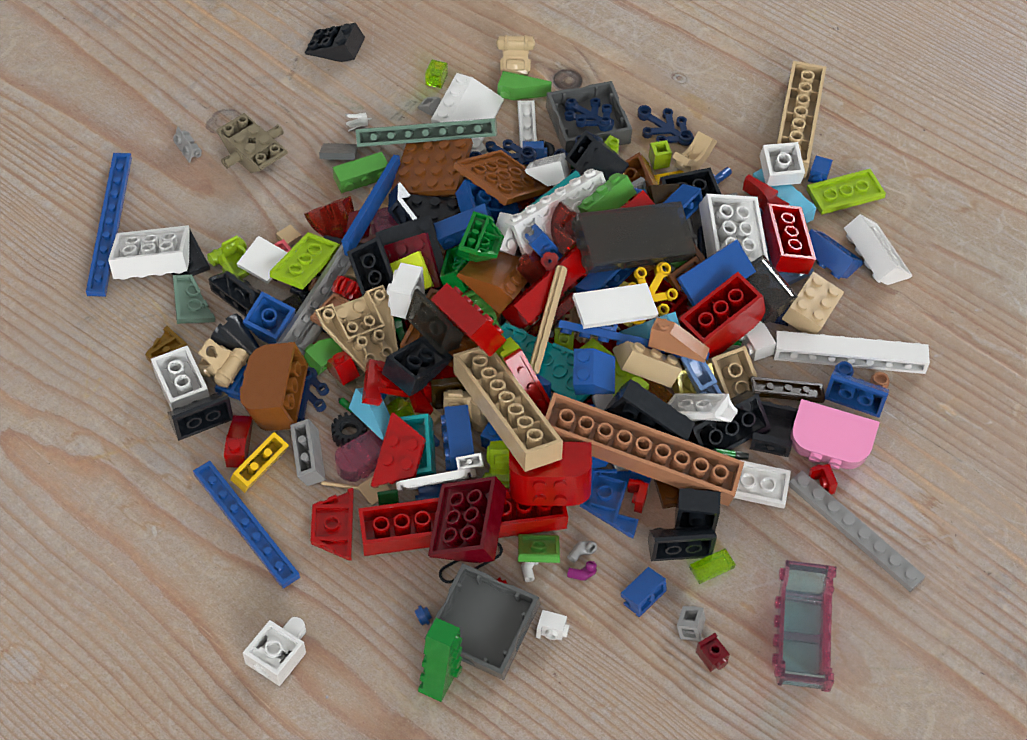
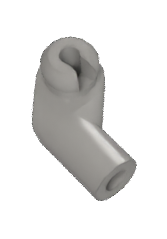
[567,541,597,563]

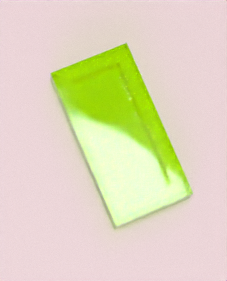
[689,548,736,584]

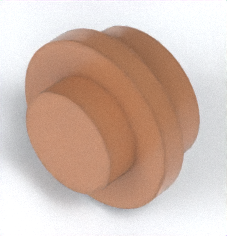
[870,372,890,388]

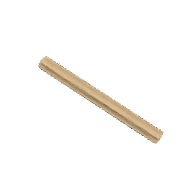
[530,265,567,374]

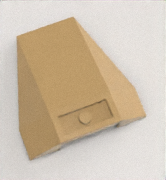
[315,285,398,373]

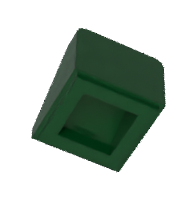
[377,489,399,506]

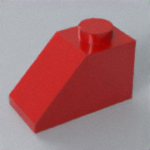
[327,351,360,386]

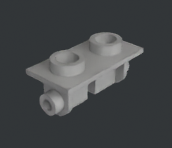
[173,127,202,162]

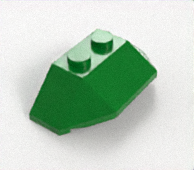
[458,211,504,262]

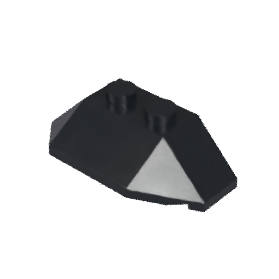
[208,271,261,317]

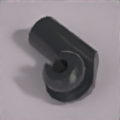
[290,286,310,303]

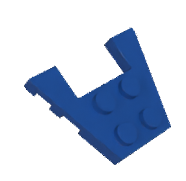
[580,469,652,539]

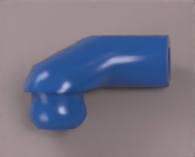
[713,167,732,184]

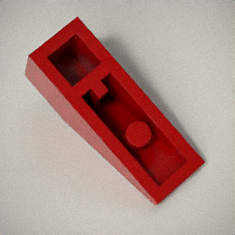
[224,415,253,468]

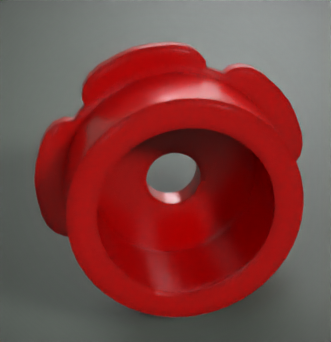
[540,252,559,271]

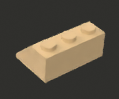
[613,341,682,388]

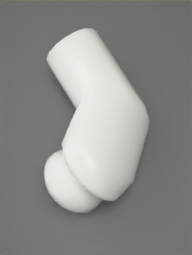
[521,562,540,582]

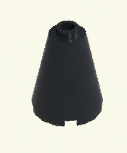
[211,313,260,362]

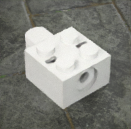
[243,617,306,686]

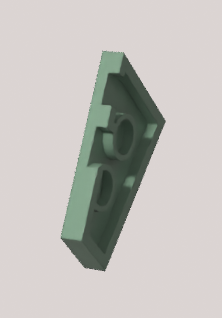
[173,275,215,324]

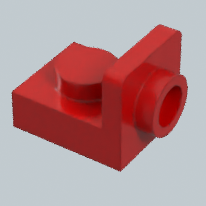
[809,464,838,495]
[627,479,649,514]

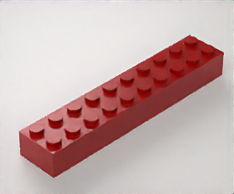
[502,190,657,329]
[358,489,568,556]

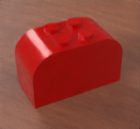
[679,272,765,358]
[509,442,592,506]

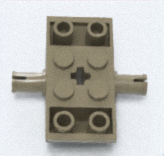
[217,113,288,173]

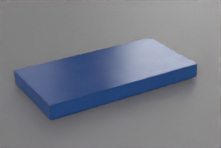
[676,240,756,306]

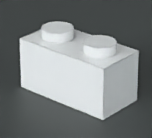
[456,453,484,470]

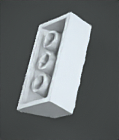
[525,153,570,187]
[844,214,913,285]

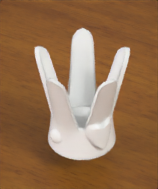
[345,113,372,132]

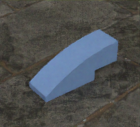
[681,357,722,394]

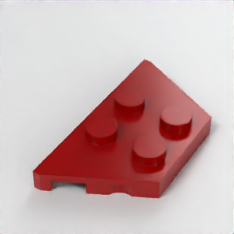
[370,413,426,488]
[310,488,354,561]

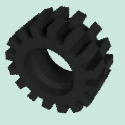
[331,412,367,450]

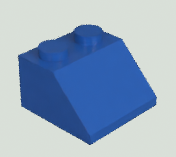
[243,292,295,344]
[573,348,615,395]

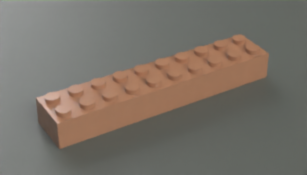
[545,393,744,506]

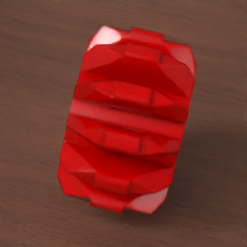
[331,275,362,301]

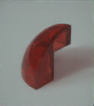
[304,196,354,238]
[551,201,593,255]

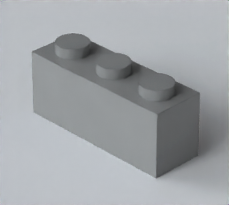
[290,419,326,486]

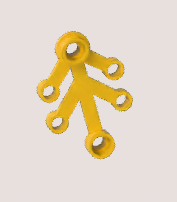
[626,262,678,325]

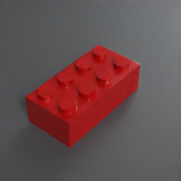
[761,203,816,274]
[430,283,507,357]

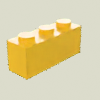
[230,432,289,493]

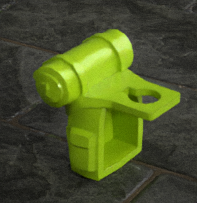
[207,235,250,279]
[482,440,509,489]

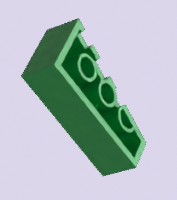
[440,245,469,294]

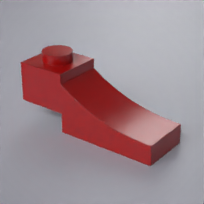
[742,174,789,210]

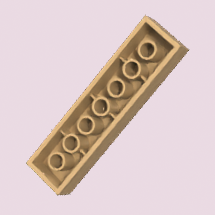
[777,61,826,178]
[453,347,563,472]

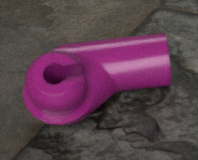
[567,561,597,581]

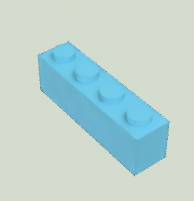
[753,169,816,224]

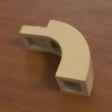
[672,131,717,172]

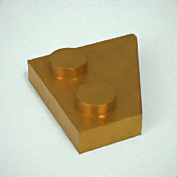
[145,326,189,364]

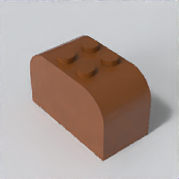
[240,342,308,431]

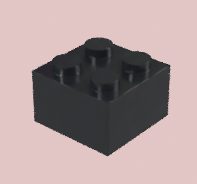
[674,488,721,531]

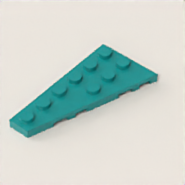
[501,323,590,402]

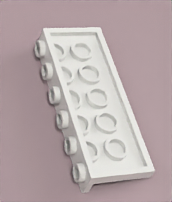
[505,169,606,261]

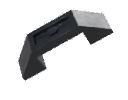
[388,182,439,242]

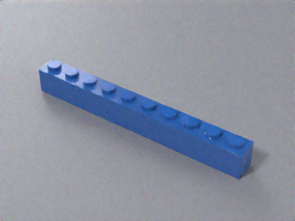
[575,184,703,293]

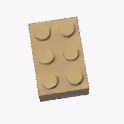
[782,272,844,334]

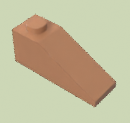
[648,317,710,363]

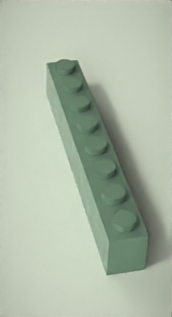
[355,118,498,147]

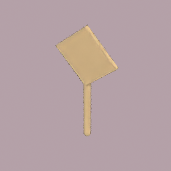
[321,476,391,506]

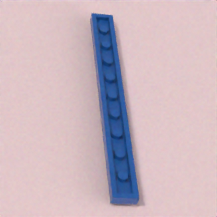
[86,153,132,297]

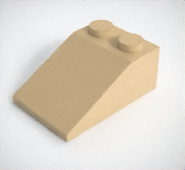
[706,346,766,401]

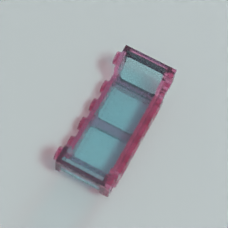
[772,560,837,692]

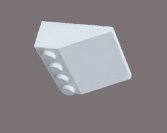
[431,73,504,142]
[699,194,769,266]
[108,225,189,280]

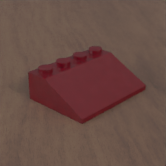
[428,476,507,563]

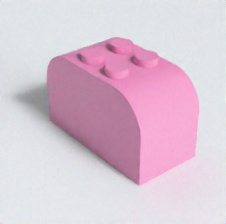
[790,399,880,470]

